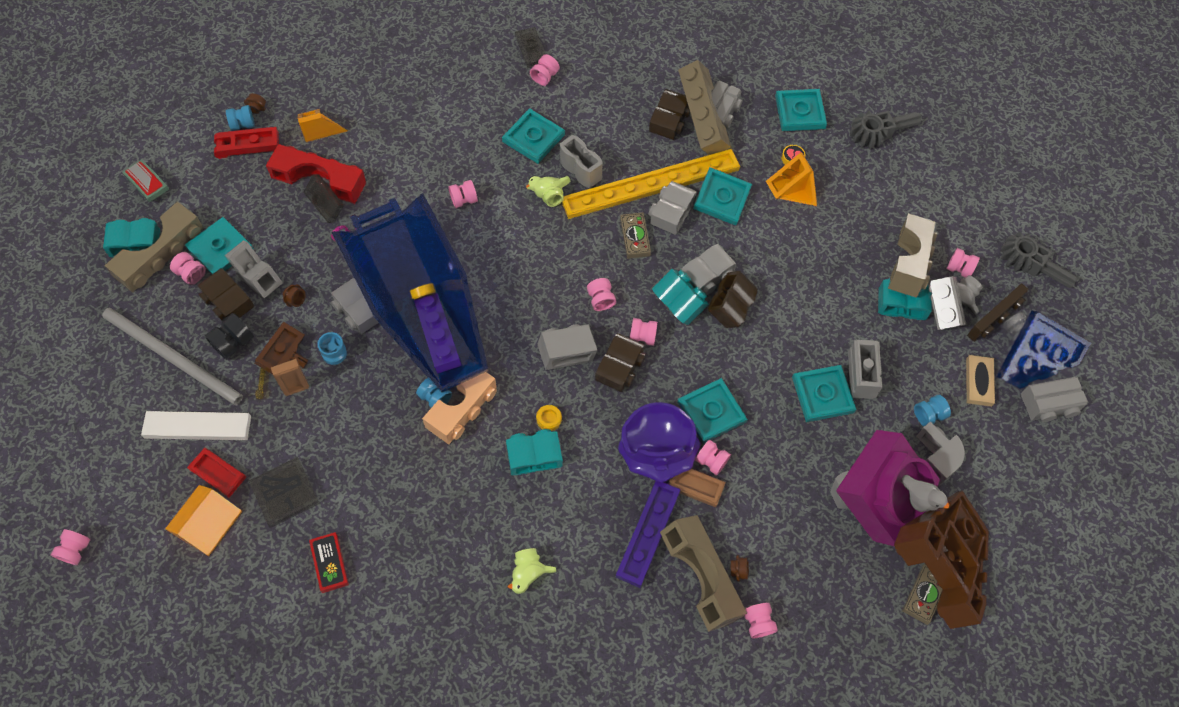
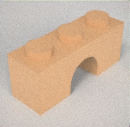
[422,362,497,444]

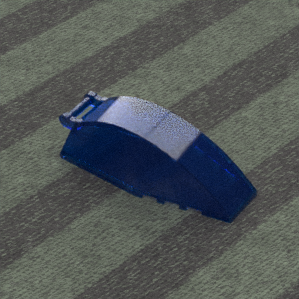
[331,193,488,393]

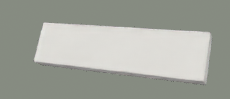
[141,411,251,440]

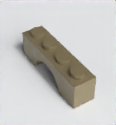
[678,60,732,155]
[104,201,204,293]
[888,213,938,298]
[660,515,747,632]

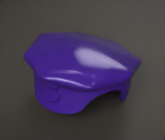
[618,402,701,483]

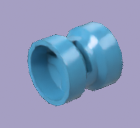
[226,105,255,131]
[318,332,347,365]
[416,376,452,408]
[914,395,951,426]

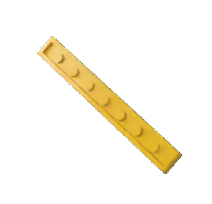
[562,149,740,219]

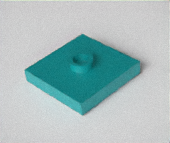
[775,89,827,131]
[502,108,565,164]
[693,167,752,225]
[185,217,254,274]
[792,365,856,422]
[677,378,747,444]

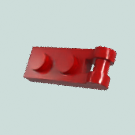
[214,127,279,159]

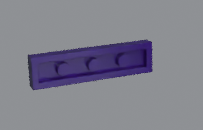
[414,293,462,374]
[615,481,681,588]

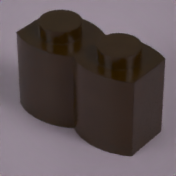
[649,89,691,140]
[197,268,255,321]
[708,271,758,328]
[595,333,646,392]

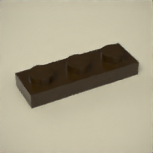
[967,283,1029,342]

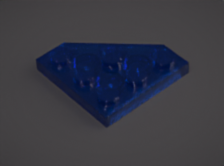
[996,310,1091,389]

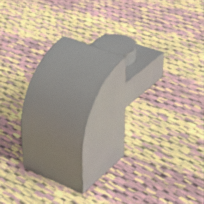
[225,240,283,298]
[917,422,965,486]

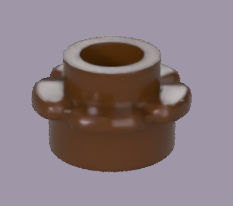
[244,93,266,114]
[283,284,306,307]
[731,555,749,582]

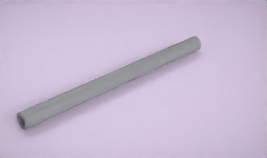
[102,308,243,406]

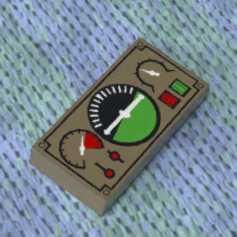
[620,212,651,259]
[902,563,942,625]

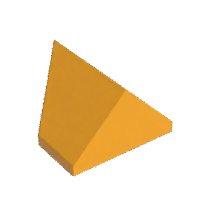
[298,109,348,142]
[766,152,817,206]

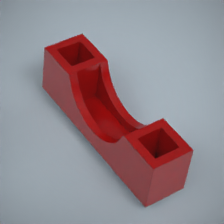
[266,144,366,204]

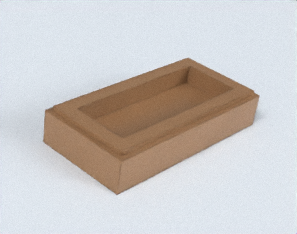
[271,359,309,396]
[669,469,726,507]

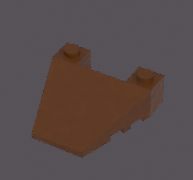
[894,490,989,629]

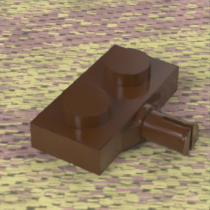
[254,322,309,374]

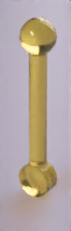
[255,368,265,400]

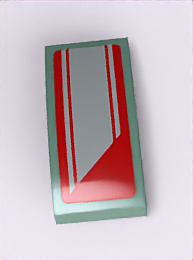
[122,159,169,203]

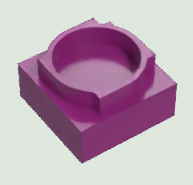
[836,430,940,547]

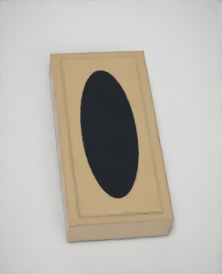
[966,355,995,407]

